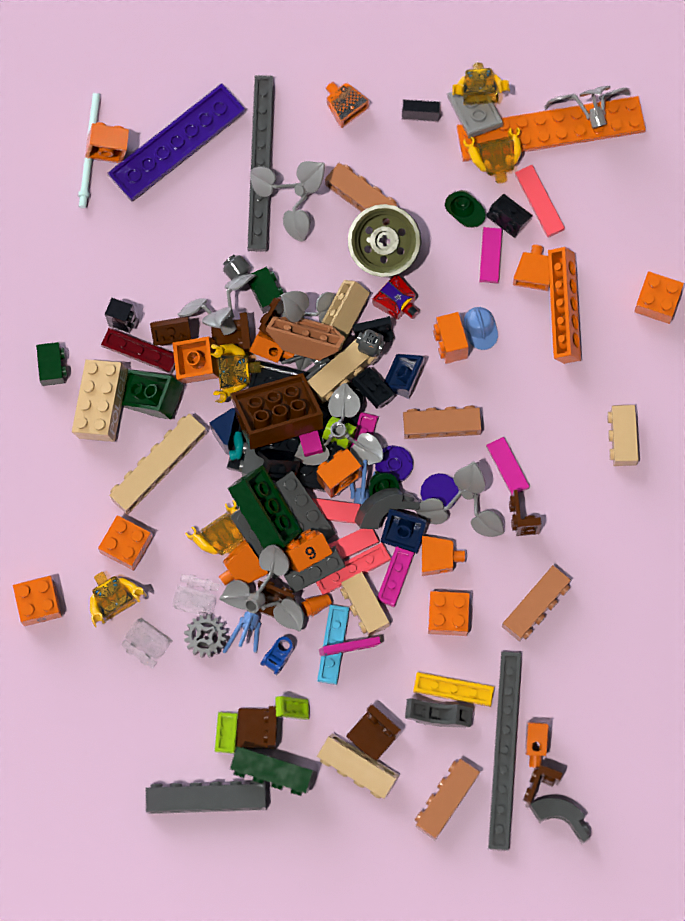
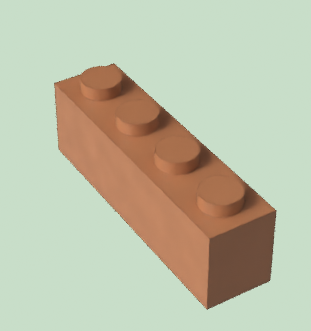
[325,163,397,225]
[403,406,481,439]
[502,565,571,642]
[415,759,480,840]

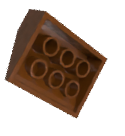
[230,373,323,450]

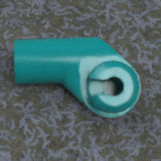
[229,432,244,460]

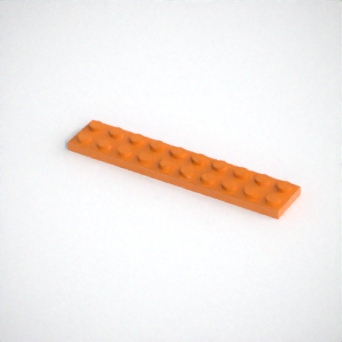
[457,96,646,162]

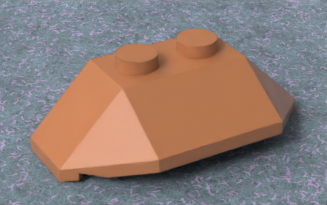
[266,317,345,361]

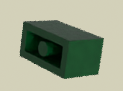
[248,266,283,314]
[36,342,67,386]

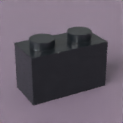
[104,297,138,334]

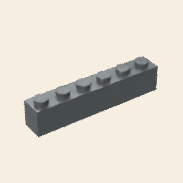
[146,781,267,814]

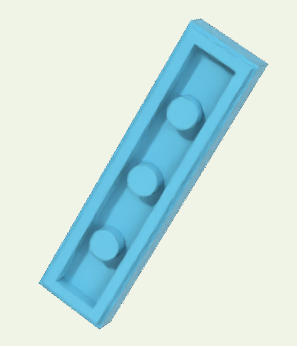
[317,605,349,685]

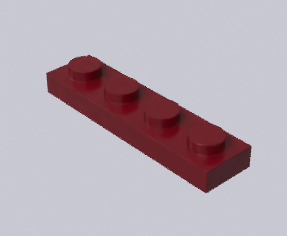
[101,328,175,374]

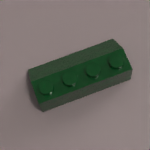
[227,465,302,549]
[230,746,316,796]

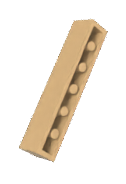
[109,413,207,515]

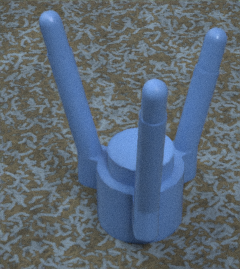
[349,460,376,504]
[223,612,261,653]

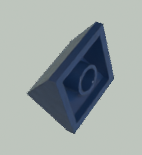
[384,354,424,399]
[209,408,238,455]
[380,509,427,553]

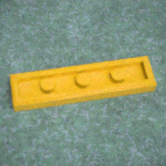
[413,672,494,707]

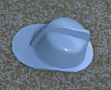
[464,307,498,350]

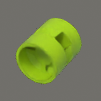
[322,416,357,449]

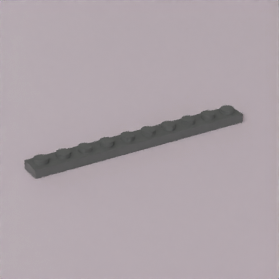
[247,75,273,251]
[488,651,521,851]

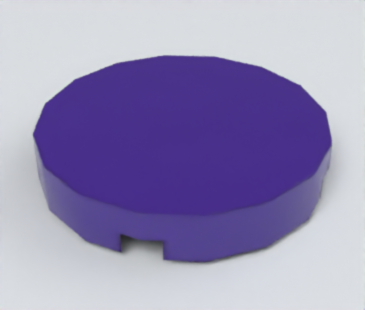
[375,446,413,483]
[420,473,459,509]

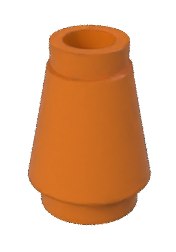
[301,594,332,617]

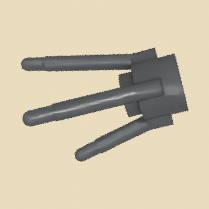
[281,355,331,381]

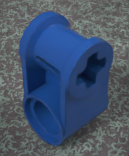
[260,637,294,675]

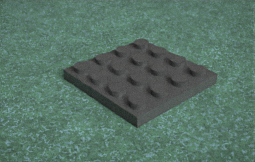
[229,471,336,579]

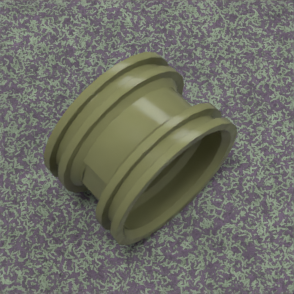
[348,204,421,277]

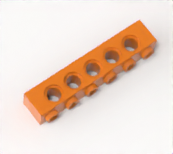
[548,247,581,364]

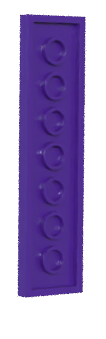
[108,83,246,202]

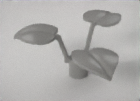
[545,86,630,128]
[250,161,325,242]
[177,274,257,335]
[281,291,336,371]
[295,383,383,466]
[415,461,505,537]
[219,545,304,632]

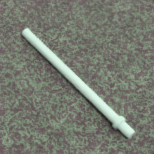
[78,93,100,208]

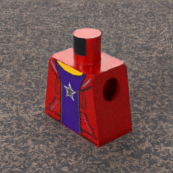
[372,274,419,319]

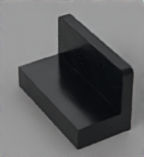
[402,99,440,122]
[257,450,301,478]

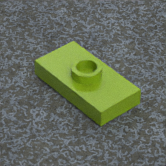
[275,696,309,720]
[215,712,238,754]

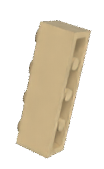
[321,280,370,357]
[307,340,378,404]
[317,733,399,799]

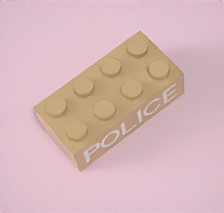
[72,360,128,442]

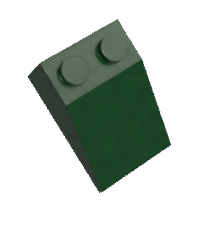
[121,369,184,420]

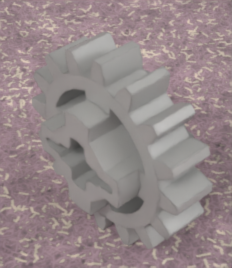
[184,615,226,658]

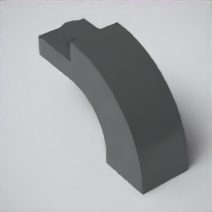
[355,488,420,529]
[405,698,473,728]
[529,798,590,844]

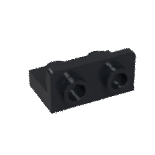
[486,194,533,238]
[353,316,394,343]
[352,367,395,409]

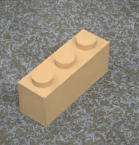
[607,405,638,466]
[340,572,390,637]

